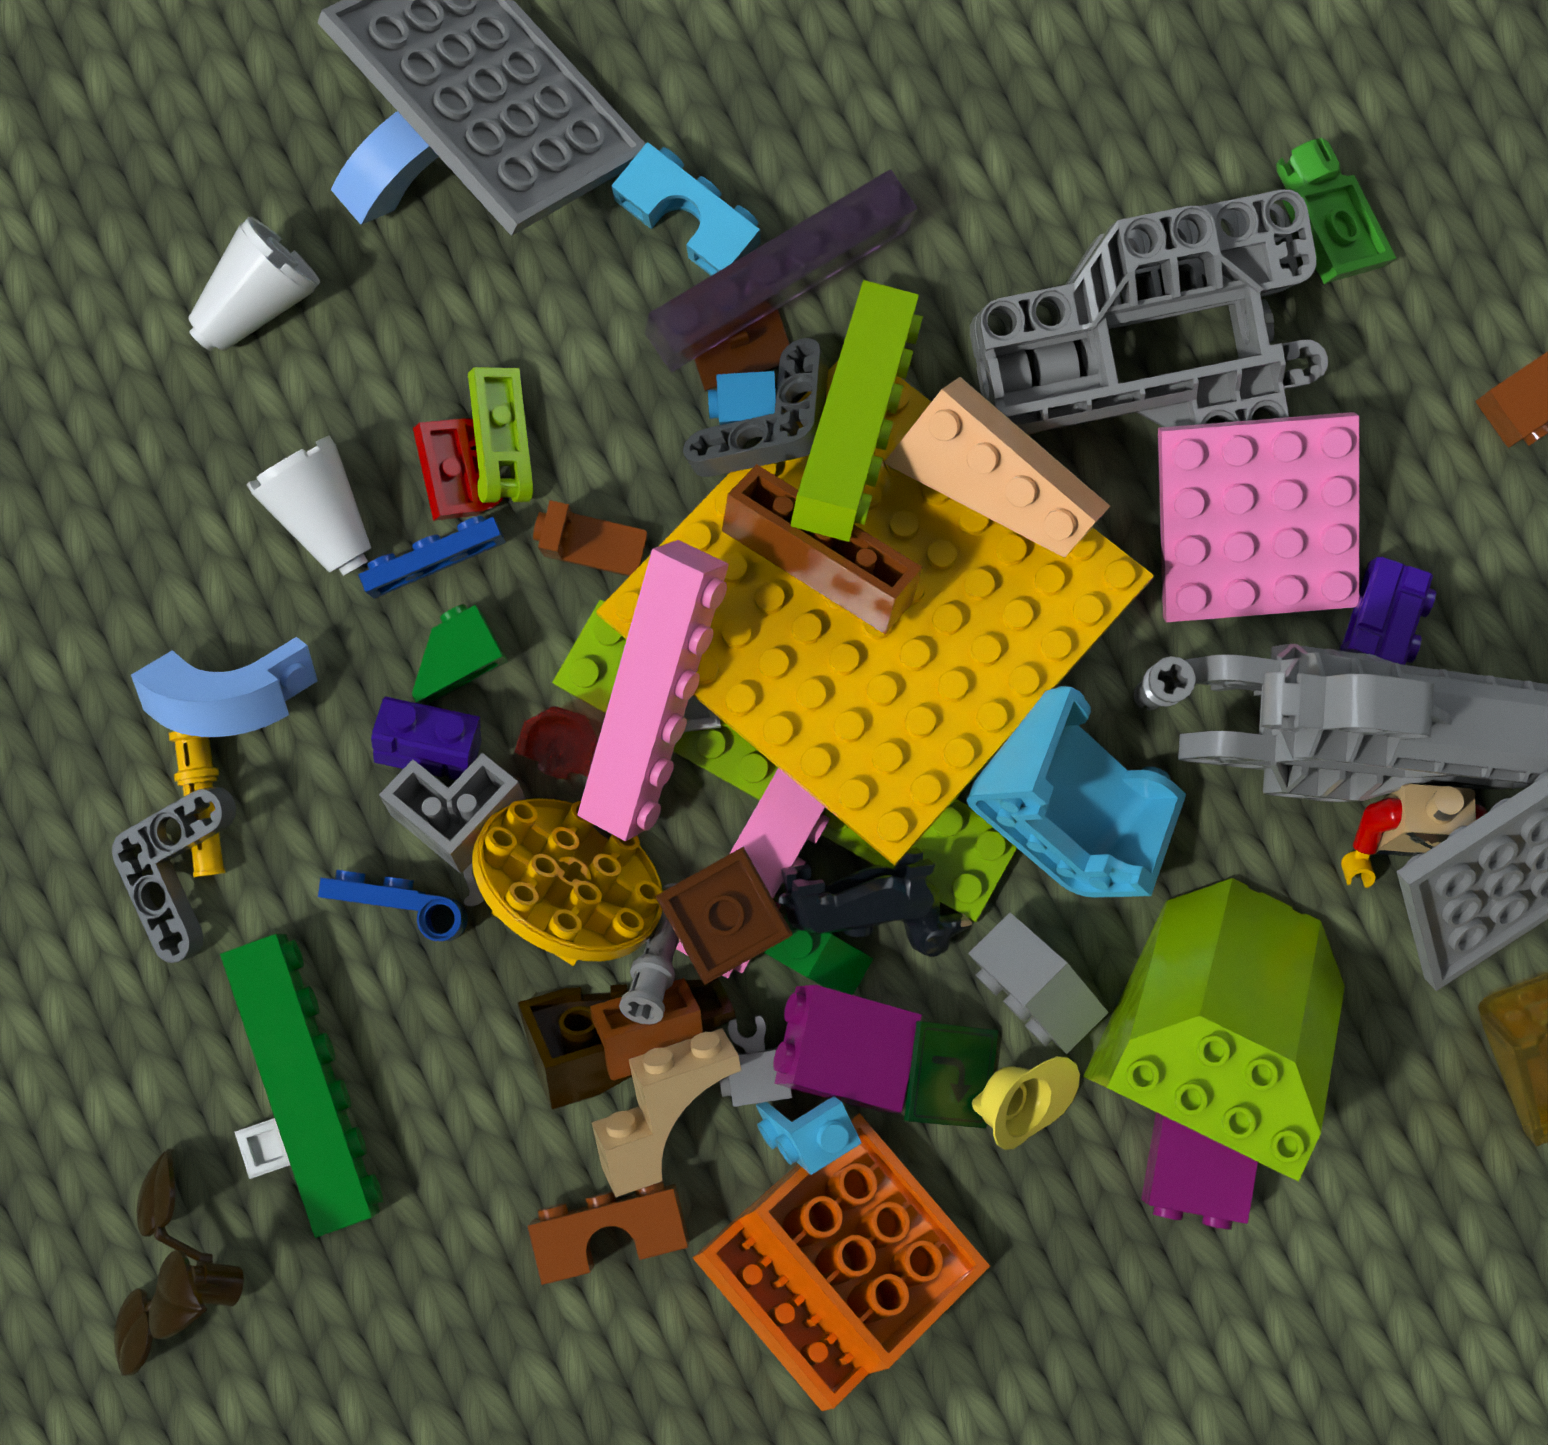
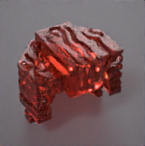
[514,706,599,781]

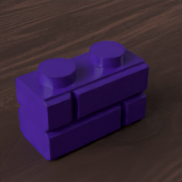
[1340,557,1436,665]
[371,696,481,780]

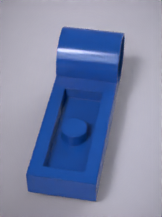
[318,870,468,941]

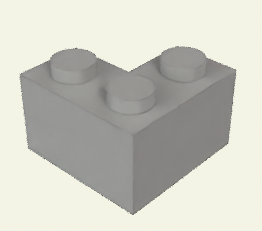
[379,753,526,874]
[968,912,1109,1054]

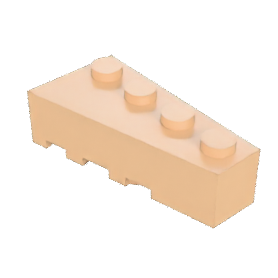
[884,377,1110,558]

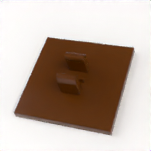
[675,272,789,392]

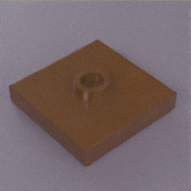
[655,847,793,985]

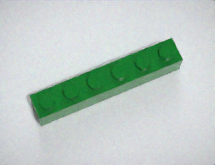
[220,934,383,1238]

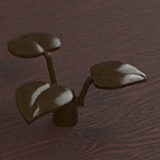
[114,1148,244,1376]

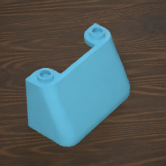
[967,686,1186,898]

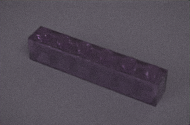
[645,169,917,373]

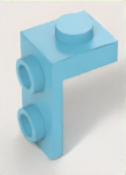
[756,1096,862,1175]

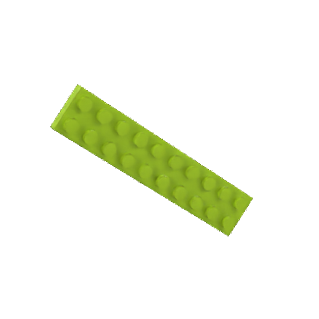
[552,599,1017,922]

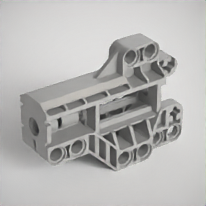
[970,190,1328,435]
[1178,644,1548,802]

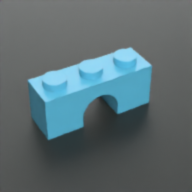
[611,142,761,286]

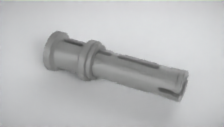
[1133,656,1196,711]
[619,883,679,1025]

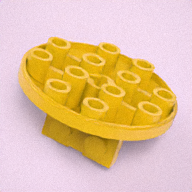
[472,798,663,966]

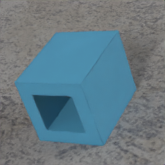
[708,371,776,425]

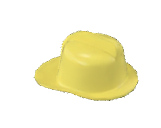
[972,1056,1080,1150]

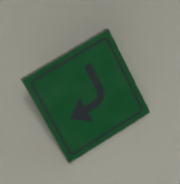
[904,1021,999,1128]

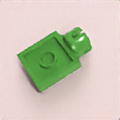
[1276,138,1396,284]

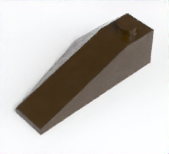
[518,978,736,1110]

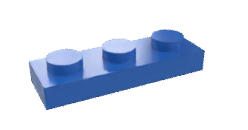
[358,516,506,599]

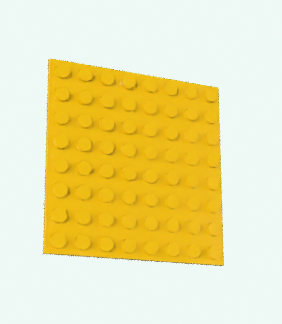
[596,361,1154,866]

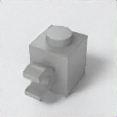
[720,1015,792,1107]

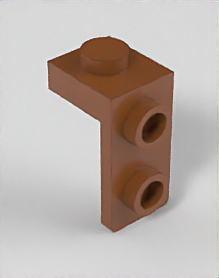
[533,500,648,576]

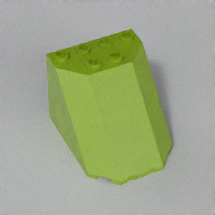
[1083,878,1345,1182]

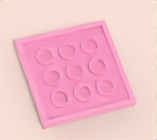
[1158,412,1359,623]

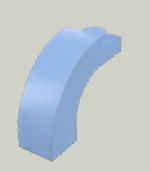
[331,111,439,225]
[131,637,318,737]

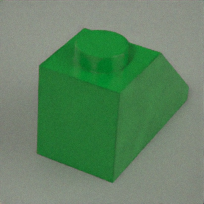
[412,604,508,705]
[764,913,873,995]

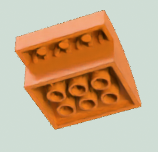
[692,1113,990,1411]

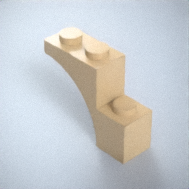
[592,1028,741,1197]

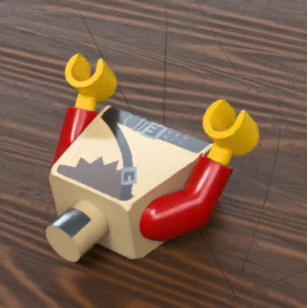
[1341,784,1488,888]

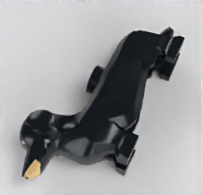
[778,847,972,957]

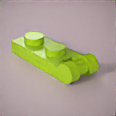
[468,367,533,503]

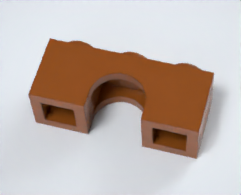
[528,1181,690,1285]

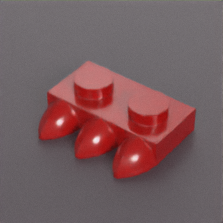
[413,418,503,521]

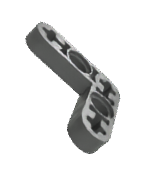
[683,338,829,477]
[112,786,236,963]

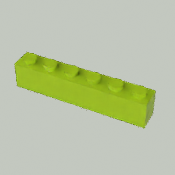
[791,280,923,542]

